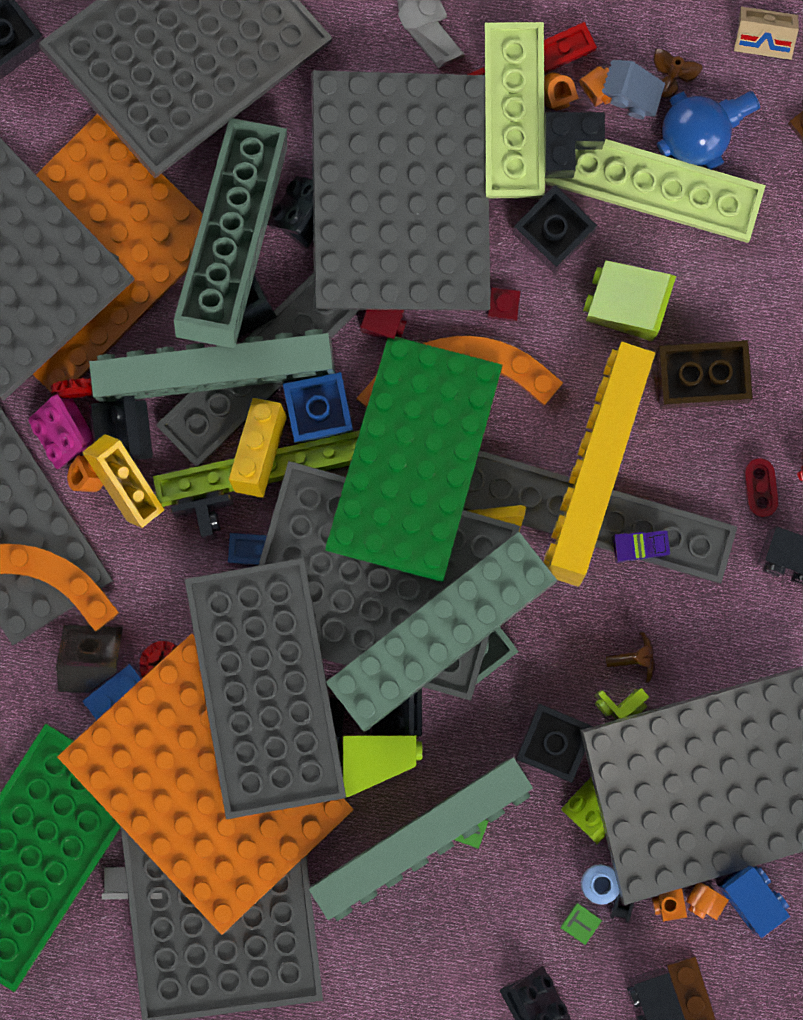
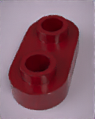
[744,458,778,518]

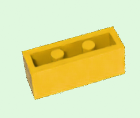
[229,398,287,498]
[82,434,164,528]

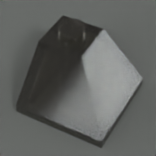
[56,625,123,693]

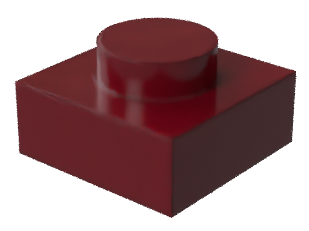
[488,288,521,322]

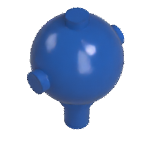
[657,91,760,170]

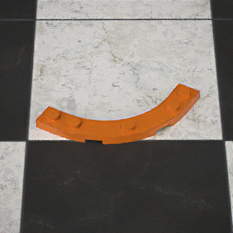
[356,336,563,408]
[0,544,120,631]

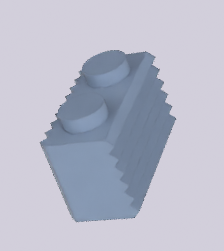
[602,60,665,119]

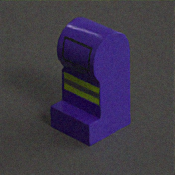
[612,531,671,563]

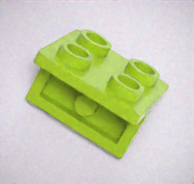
[594,688,649,720]
[561,777,606,845]

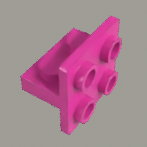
[28,395,93,469]

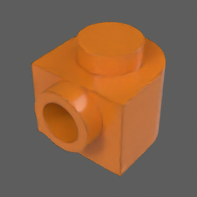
[579,66,611,107]
[544,72,579,111]
[67,455,103,492]
[686,882,729,920]
[652,888,687,922]

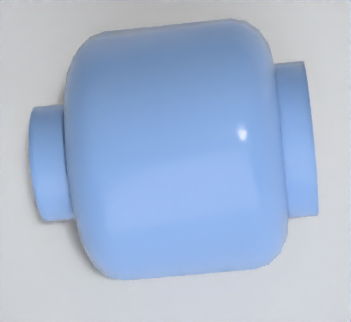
[581,864,619,905]

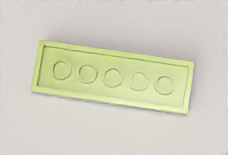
[485,22,545,198]

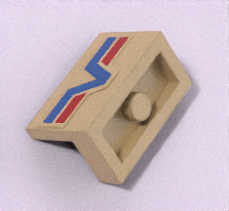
[734,6,799,60]

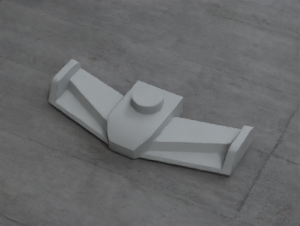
[397,0,465,69]

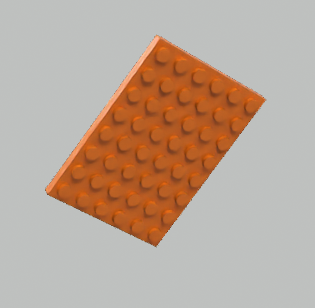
[32,114,203,392]
[57,633,354,935]

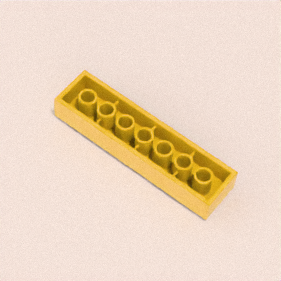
[543,342,655,587]

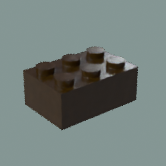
[656,340,753,409]

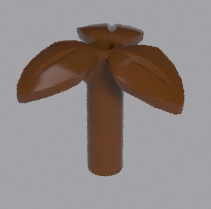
[654,48,703,98]
[606,632,655,683]

